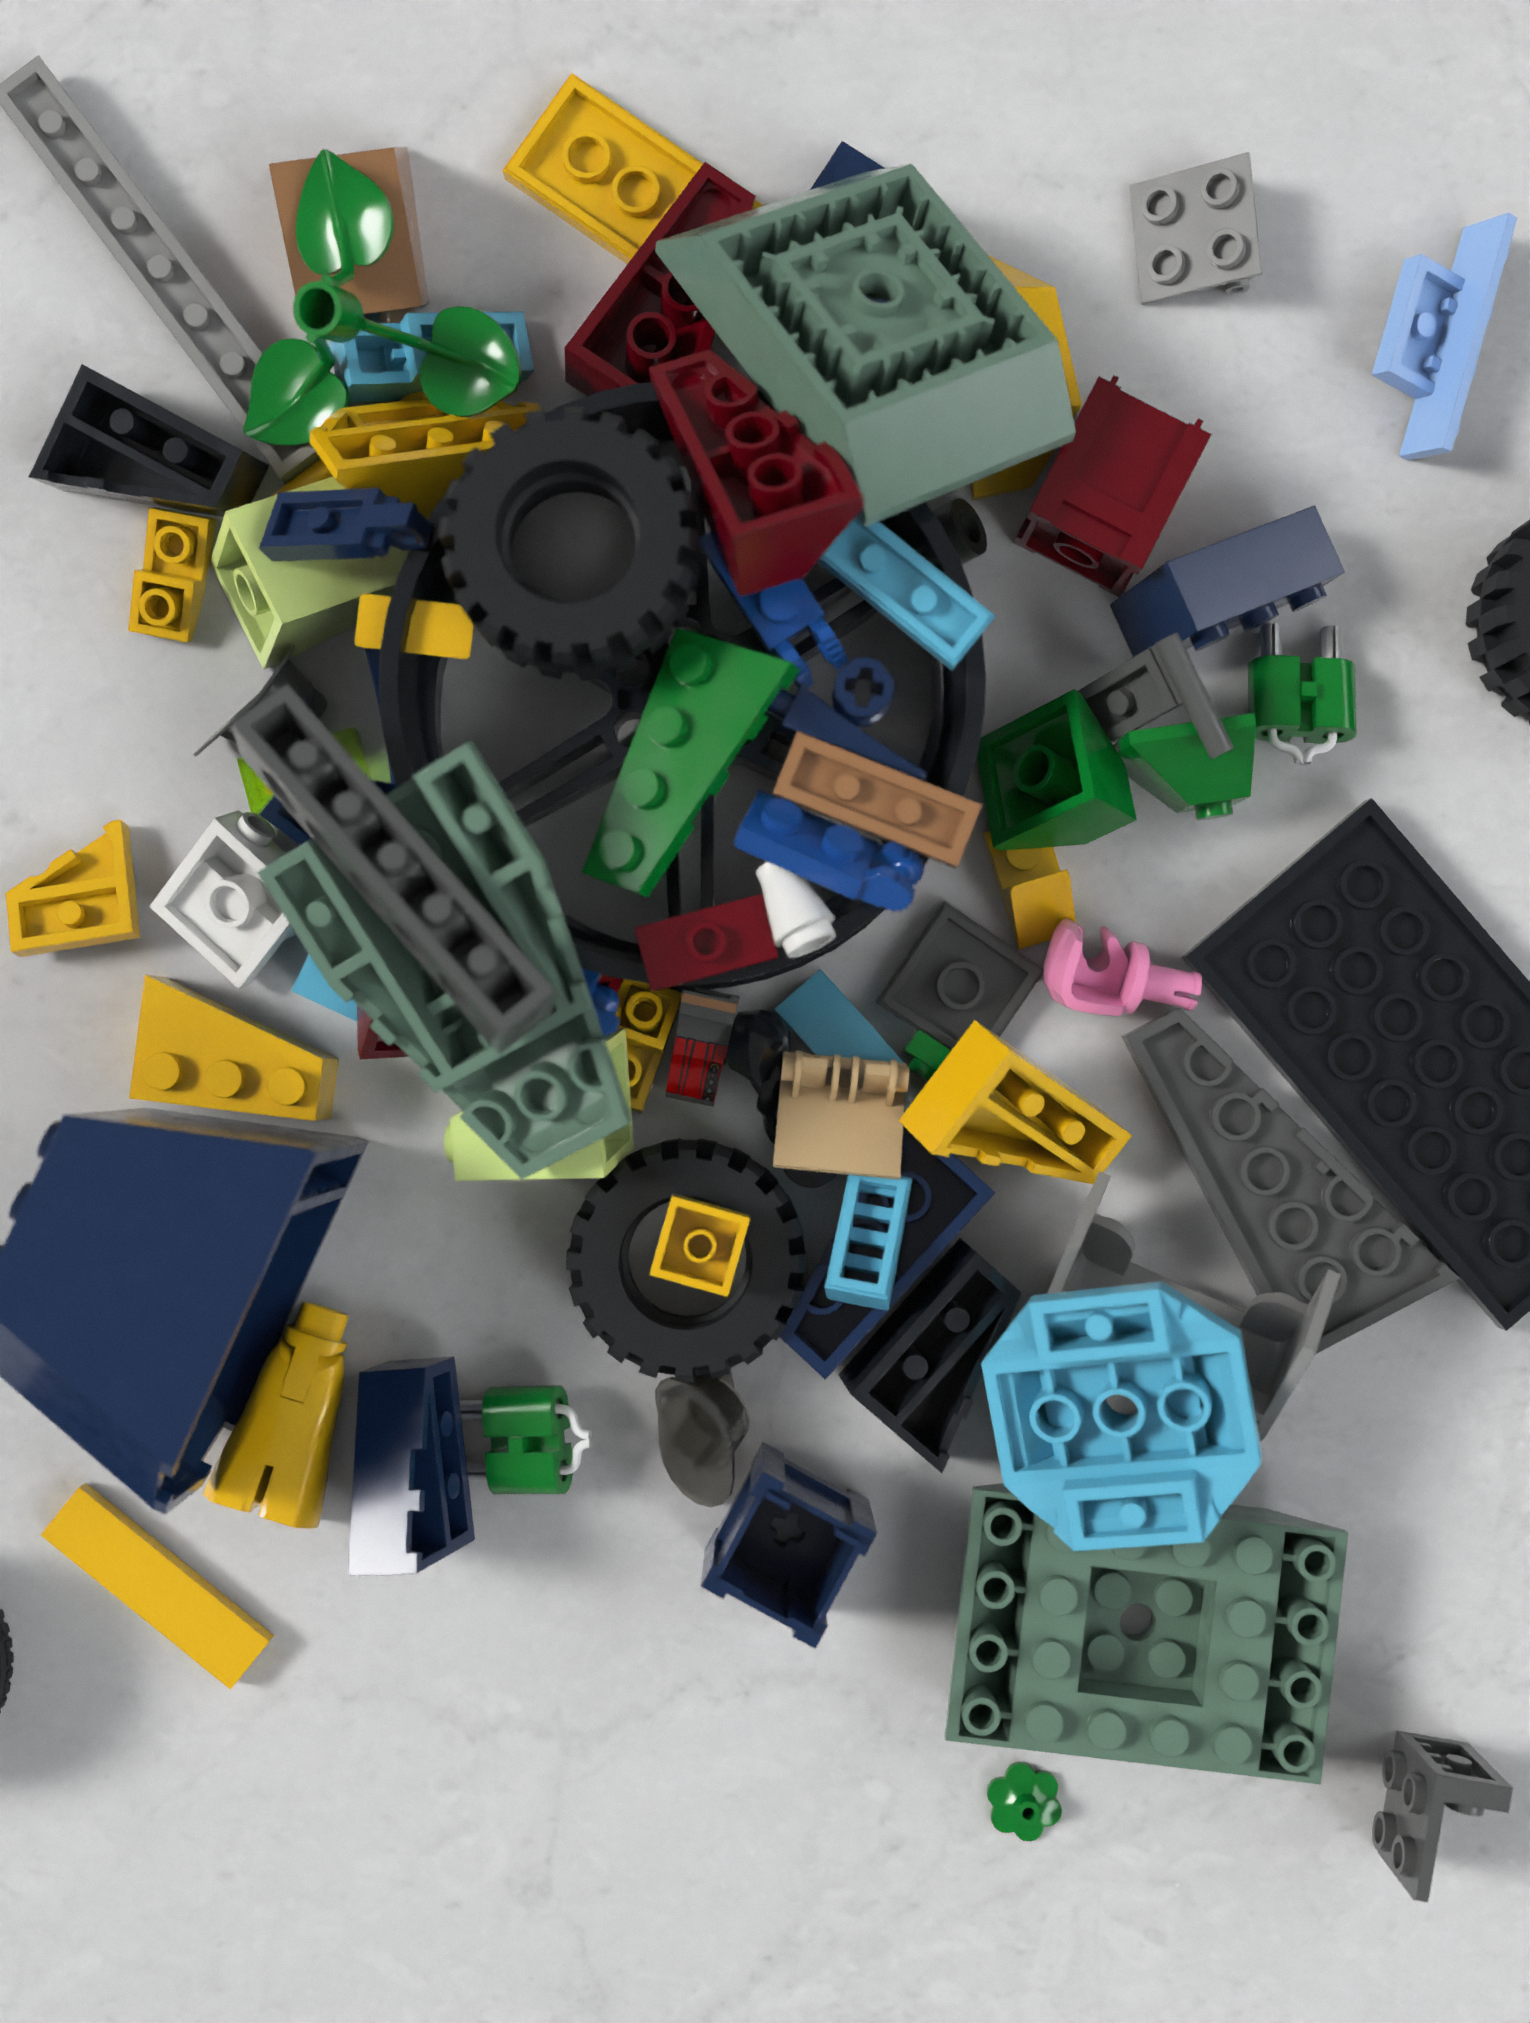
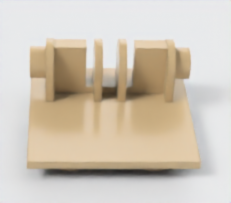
[773,1050,909,1180]

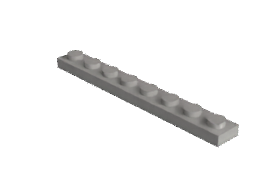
[0,55,321,484]

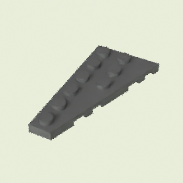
[1121,1008,1460,1354]

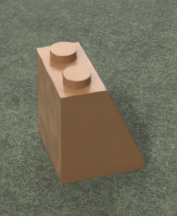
[269,147,428,323]

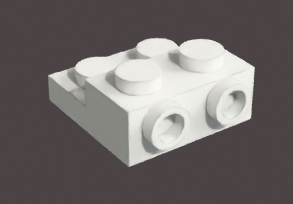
[149,810,296,989]

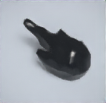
[726,1009,792,1144]

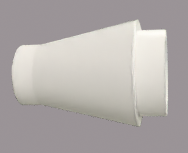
[756,862,836,958]

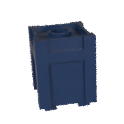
[700,1442,877,1649]

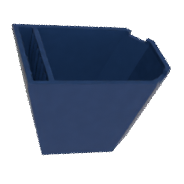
[0,1108,369,1515]

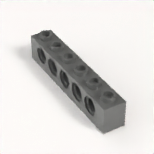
[231,684,555,1055]

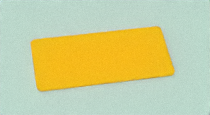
[355,594,474,659]

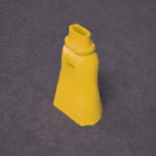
[203,1301,349,1529]

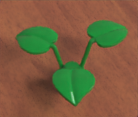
[243,149,521,446]

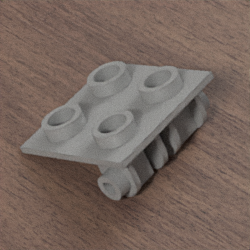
[1129,152,1262,305]

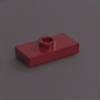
[634,893,779,992]

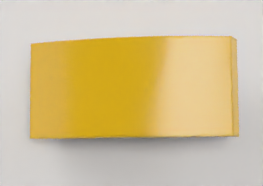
[128,507,216,643]
[615,979,682,1114]

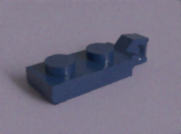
[259,488,434,561]

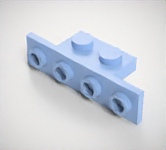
[1372,213,1517,461]

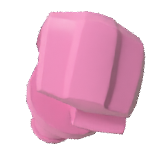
[1043,918,1202,1016]

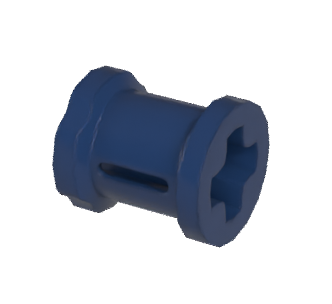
[832,657,894,728]

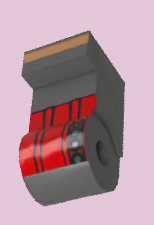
[665,985,740,1107]

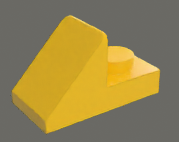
[983,831,1076,950]

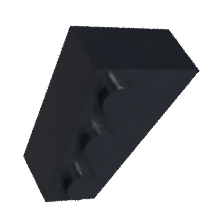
[29,364,270,517]
[838,1238,1022,1473]

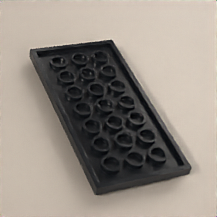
[1181,798,1530,1331]

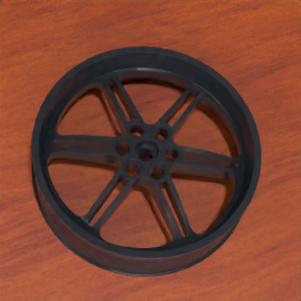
[379,382,986,990]

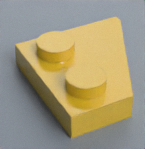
[5,819,141,957]

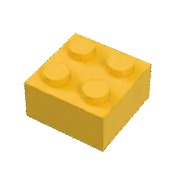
[649,1193,750,1297]

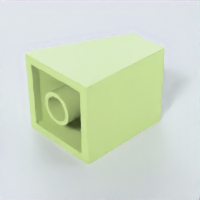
[210,477,410,670]
[444,1028,634,1181]

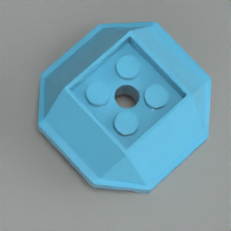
[981,1281,1262,1551]

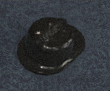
[655,1372,750,1508]

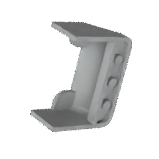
[1047,1171,1341,1441]

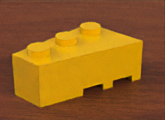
[129,974,339,1121]
[898,1020,1132,1184]

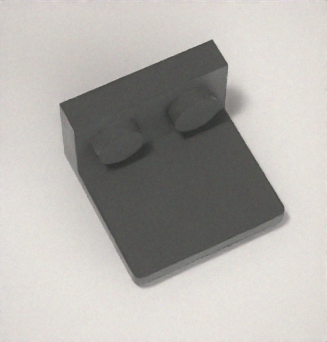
[1372,1730,1513,1902]

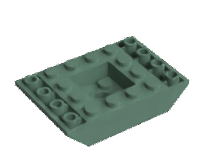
[655,164,1076,527]
[944,1483,1348,1784]

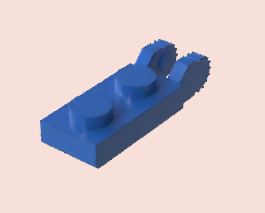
[699,532,849,689]
[733,790,925,913]

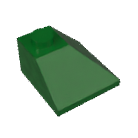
[977,689,1137,851]
[1113,713,1256,820]

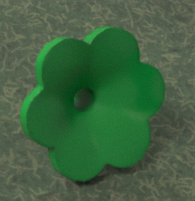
[986,1761,1062,1842]

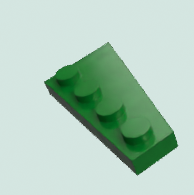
[582,627,800,898]

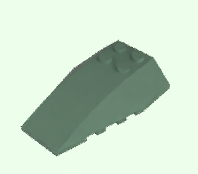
[257,740,632,1179]

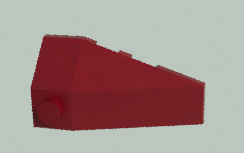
[564,162,756,396]
[649,349,864,597]

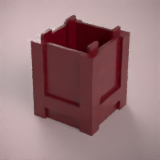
[1013,375,1212,597]

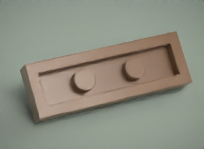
[773,732,982,869]

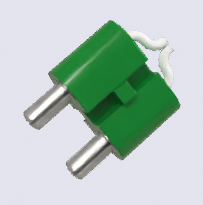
[1248,622,1357,765]
[459,1385,592,1494]

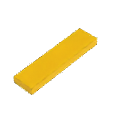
[40,1483,274,1690]

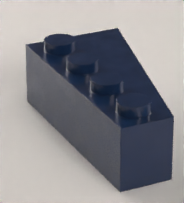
[780,1110,995,1380]

